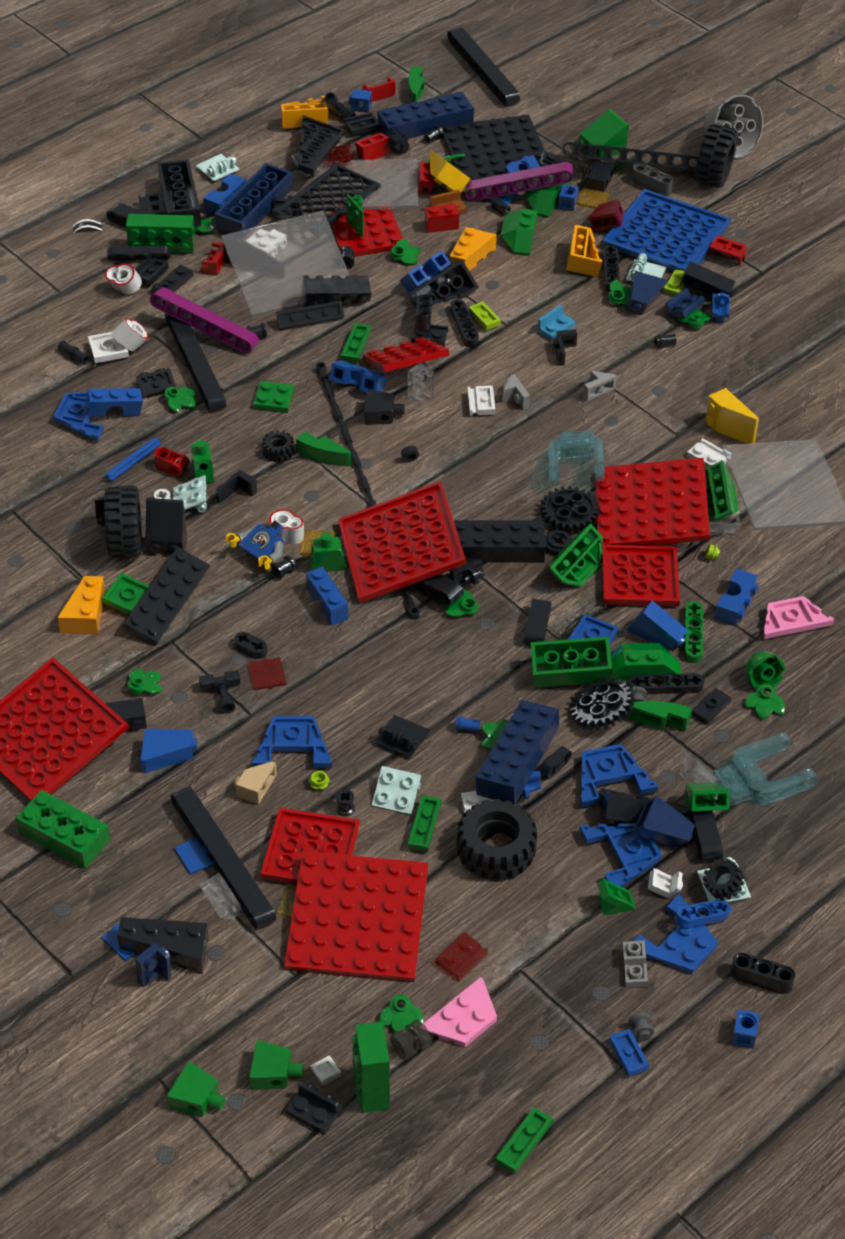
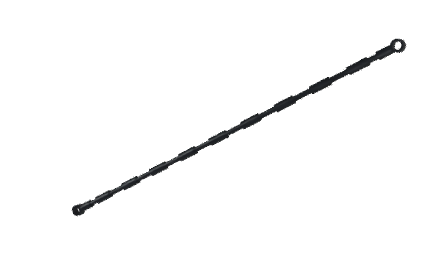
[316,362,420,620]

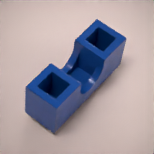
[203,173,246,215]
[399,250,451,293]
[329,360,387,393]
[85,388,143,416]
[306,567,348,626]
[714,568,759,626]

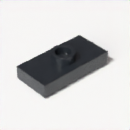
[692,688,731,725]

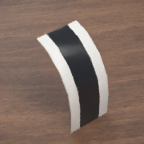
[73,219,102,233]

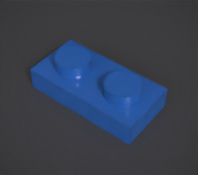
[609,1029,649,1077]

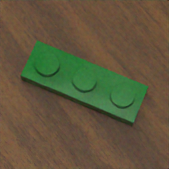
[341,323,371,364]
[408,795,442,853]
[496,1107,553,1174]

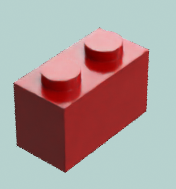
[424,204,459,233]

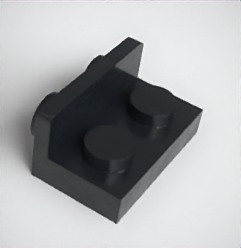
[136,368,176,398]
[286,1082,339,1135]

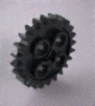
[540,486,600,534]
[570,678,634,731]

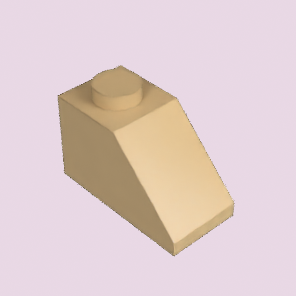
[234,761,277,805]

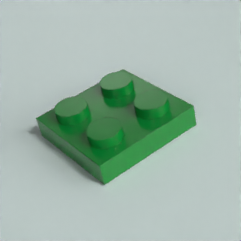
[253,381,295,413]
[102,573,150,615]

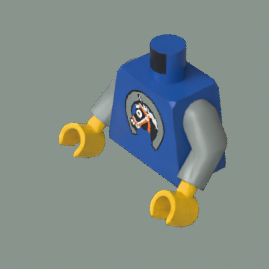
[226,520,284,570]

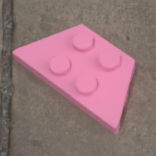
[763,596,834,639]
[419,977,497,1047]

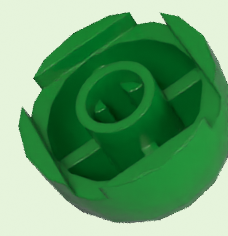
[745,651,786,689]

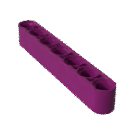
[466,162,573,201]
[150,287,259,354]

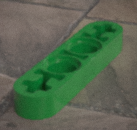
[685,601,703,663]

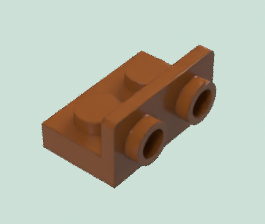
[430,190,467,215]

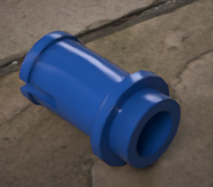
[455,715,480,732]

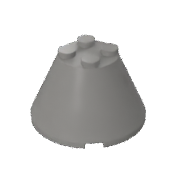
[704,95,763,158]

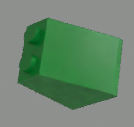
[578,109,629,162]

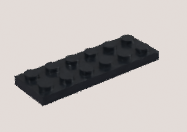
[123,547,210,646]

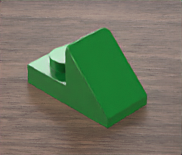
[598,879,636,915]

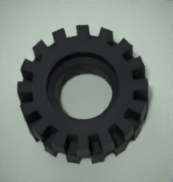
[262,430,295,463]
[703,858,745,900]

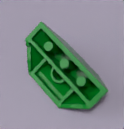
[525,175,572,218]
[500,209,539,256]
[705,460,739,521]
[548,523,603,588]
[611,643,682,681]

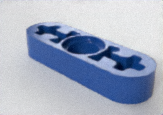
[674,900,731,928]

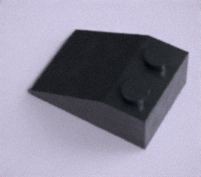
[145,497,188,555]

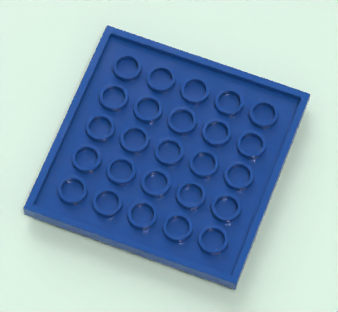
[602,189,731,272]

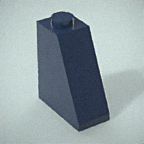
[626,271,667,314]
[631,796,695,848]

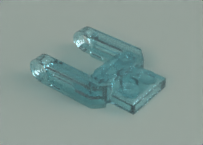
[549,430,605,485]
[713,733,819,806]

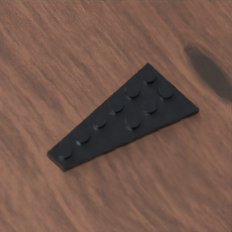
[298,115,345,175]

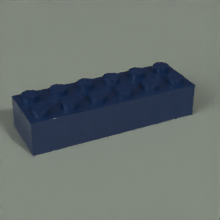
[377,92,474,141]
[215,163,293,239]
[475,700,559,805]

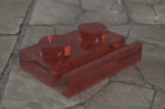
[329,144,354,164]
[435,932,488,981]

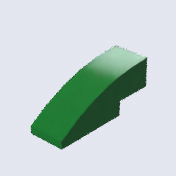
[409,66,425,103]
[296,431,351,466]
[627,701,693,731]

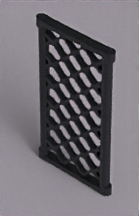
[271,163,381,237]

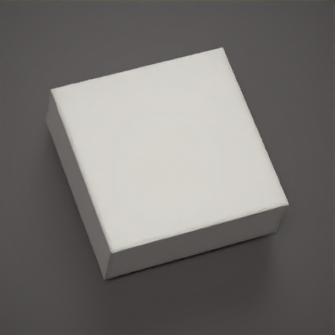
[310,1055,341,1086]

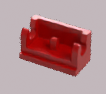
[362,77,395,102]
[355,133,391,163]
[416,161,436,195]
[710,235,747,265]
[200,242,225,276]

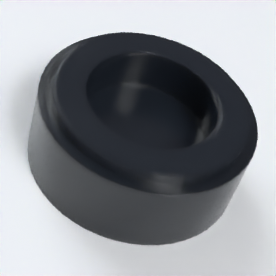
[400,446,419,462]

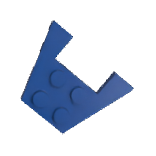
[53,392,116,441]
[252,716,332,768]
[581,744,658,807]
[579,824,662,887]
[634,894,718,975]

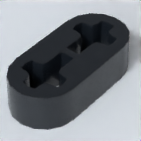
[234,632,267,659]
[540,746,572,779]

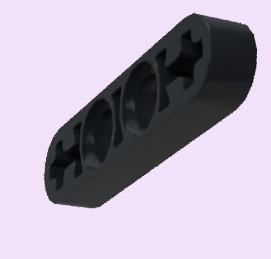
[603,245,620,292]
[107,246,171,261]
[450,299,479,347]
[628,673,704,694]

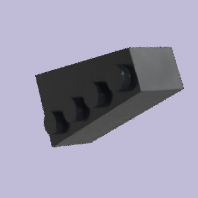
[302,275,372,307]
[117,917,209,974]

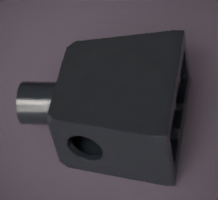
[364,389,405,425]

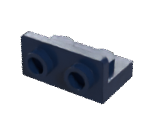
[665,288,705,318]
[135,943,172,987]

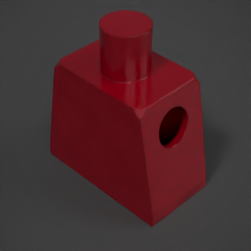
[588,200,624,232]

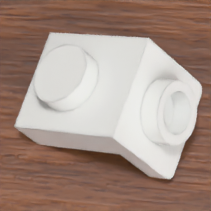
[648,868,683,899]

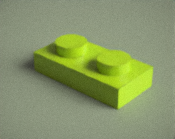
[663,269,685,296]
[469,301,501,331]

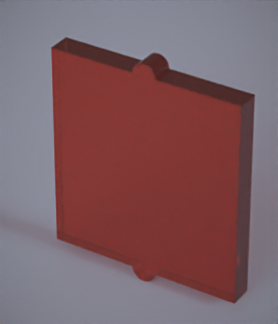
[249,657,287,690]

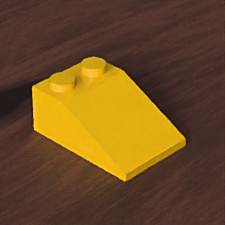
[429,150,470,192]
[705,388,759,445]

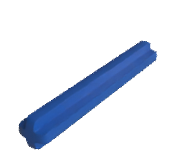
[105,438,161,482]

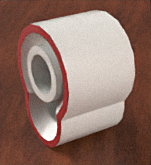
[105,263,142,295]
[112,318,149,351]
[269,509,304,544]

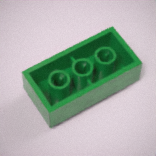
[126,214,196,254]
[531,636,613,688]
[16,790,110,869]
[352,1022,390,1113]

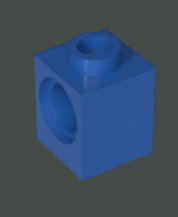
[349,89,372,113]
[558,185,579,211]
[731,1010,760,1049]

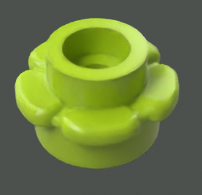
[705,544,720,562]
[309,771,329,790]

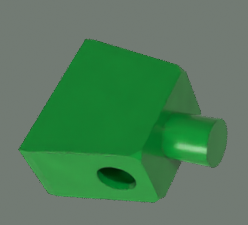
[191,440,214,484]
[309,532,346,572]
[685,783,730,812]
[249,1040,304,1090]
[167,1062,226,1117]

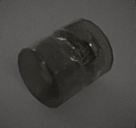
[390,1019,432,1061]

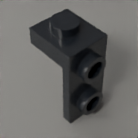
[553,329,577,366]
[216,470,257,503]

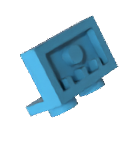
[538,305,576,342]

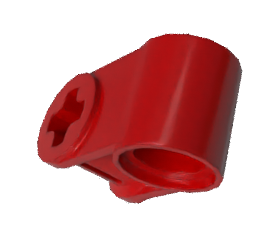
[154,447,190,477]

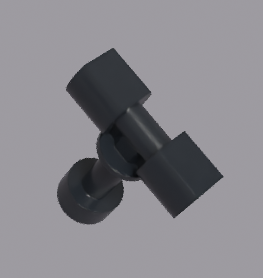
[324,92,356,119]
[199,670,240,713]

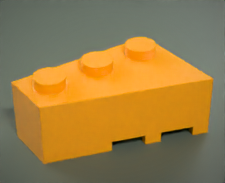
[281,96,328,129]
[566,225,602,277]
[449,227,497,271]
[58,576,105,634]

